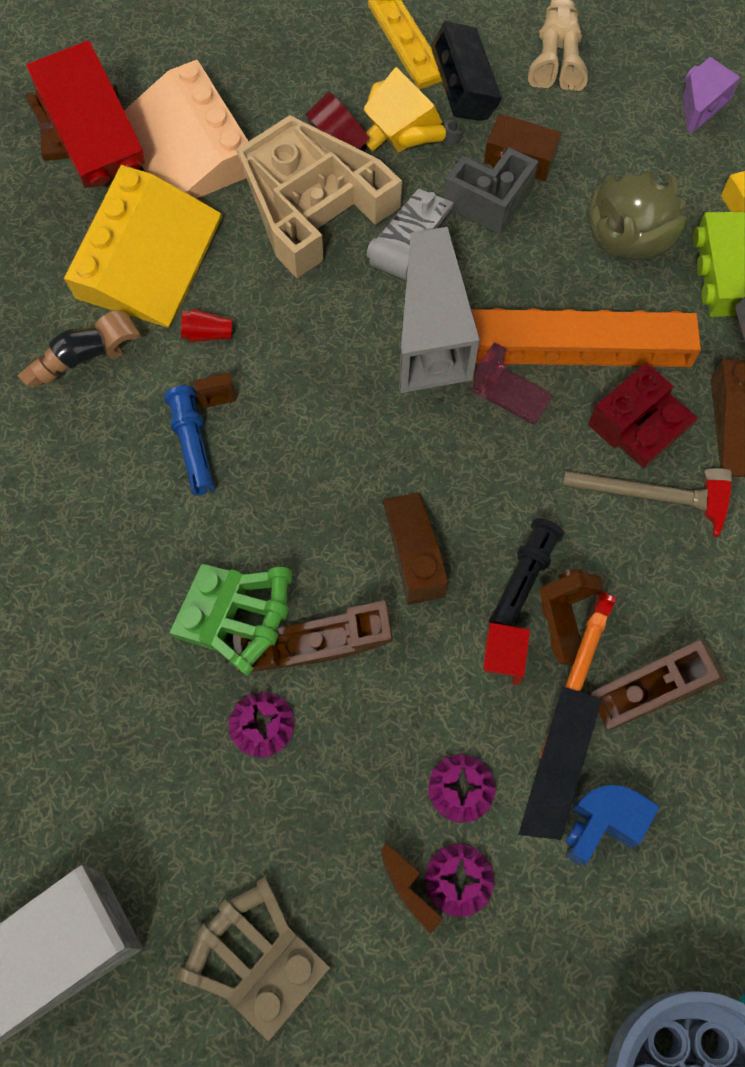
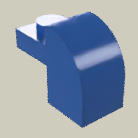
[565,785,660,866]

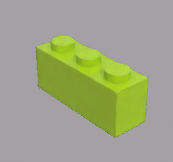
[692,212,745,317]

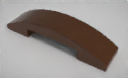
[233,600,393,672]

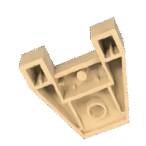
[237,115,402,278]

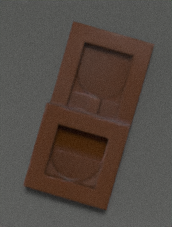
[381,843,443,934]

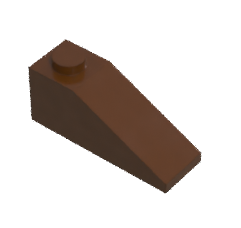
[710,360,745,477]
[382,493,448,605]
[590,639,728,730]

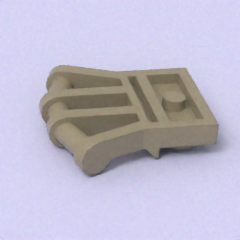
[176,876,331,1042]

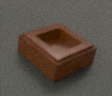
[194,372,236,409]

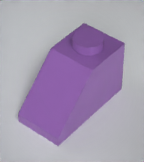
[682,57,741,133]

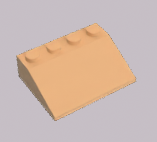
[124,60,248,199]

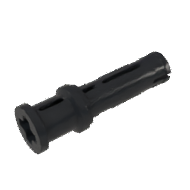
[488,518,565,627]

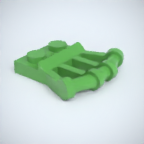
[169,564,292,676]

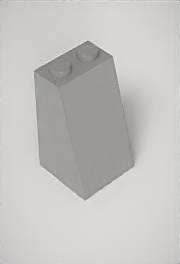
[399,227,479,393]
[0,865,143,1044]

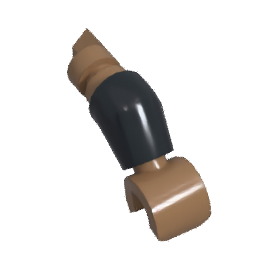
[17,311,141,388]

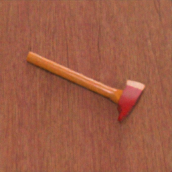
[539,592,617,759]

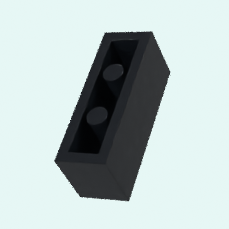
[431,21,502,121]

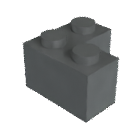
[444,147,539,234]

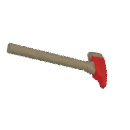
[562,468,732,537]

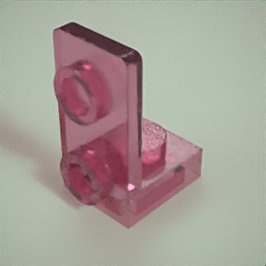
[472,342,552,424]

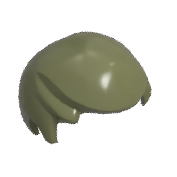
[589,170,687,259]

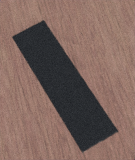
[518,686,602,840]

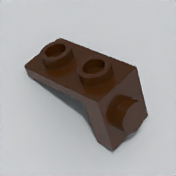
[539,569,604,666]

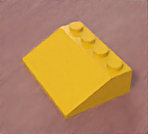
[64,165,222,328]

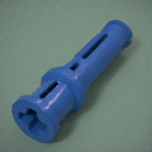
[164,385,215,496]

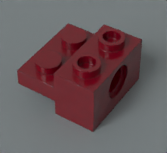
[588,362,698,469]

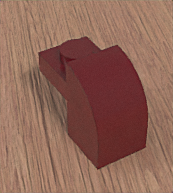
[305,91,370,149]

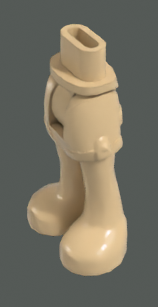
[528,0,588,91]

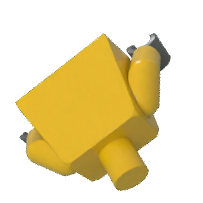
[363,67,462,153]

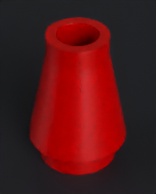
[181,308,232,343]

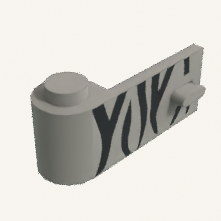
[367,189,454,281]

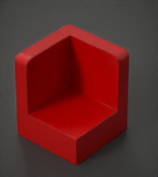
[483,623,530,685]

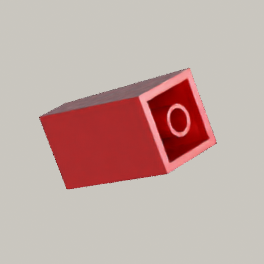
[26,40,145,189]

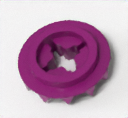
[228,691,294,757]
[428,753,496,823]
[425,844,495,917]

